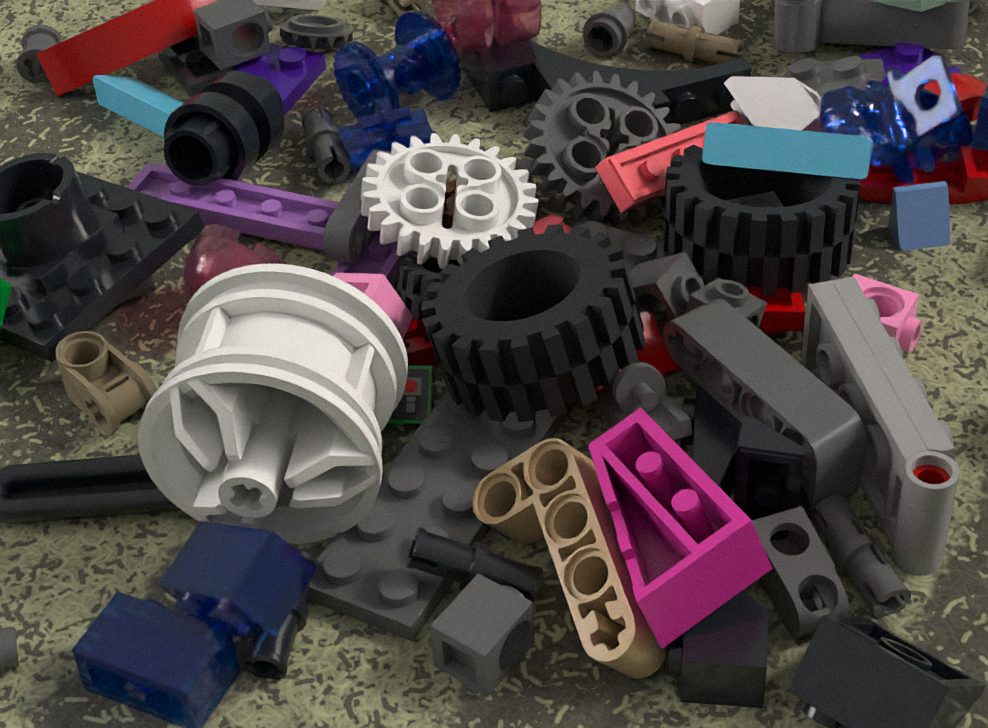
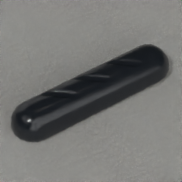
[0,454,181,524]

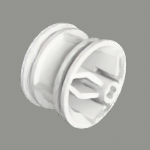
[138,264,408,544]

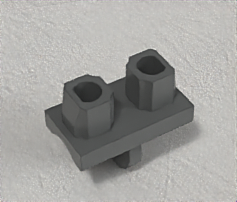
[596,362,693,445]

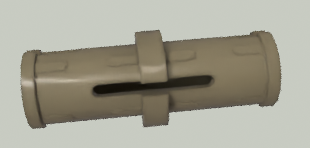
[645,19,744,64]

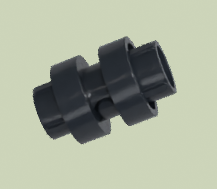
[164,71,284,186]

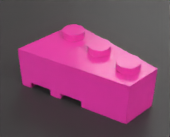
[588,408,772,649]

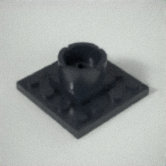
[0,153,205,362]

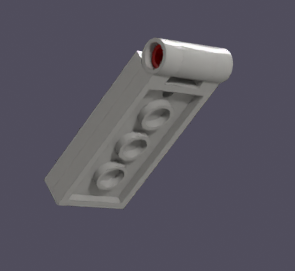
[801,276,960,576]

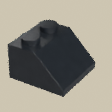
[786,616,986,728]

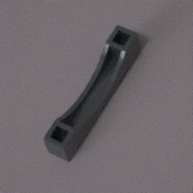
[668,383,768,708]

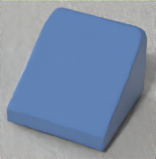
[888,181,951,251]

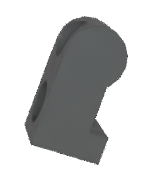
[752,506,849,638]

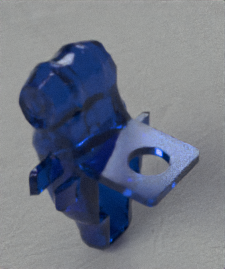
[818,55,974,184]

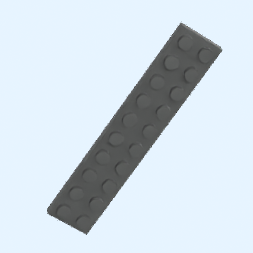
[306,218,668,642]

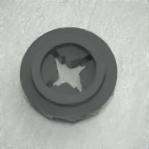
[280,15,353,50]

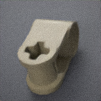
[56,331,157,435]

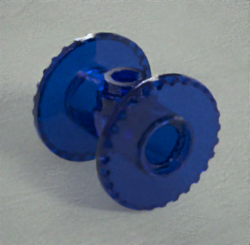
[333,10,462,133]

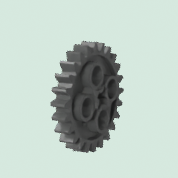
[523,71,681,229]

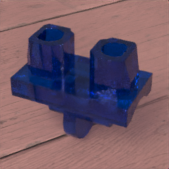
[337,97,436,174]

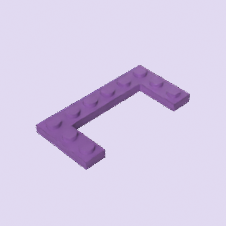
[126,162,415,287]

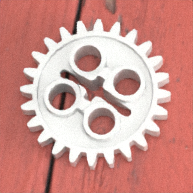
[361,133,538,269]

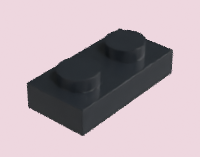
[158,34,234,98]

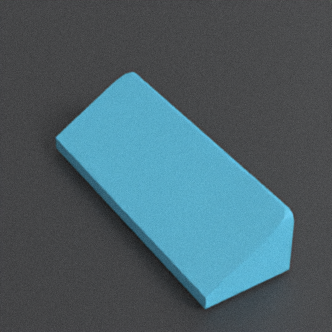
[93,75,184,137]
[702,122,873,180]

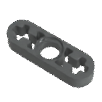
[323,149,391,264]

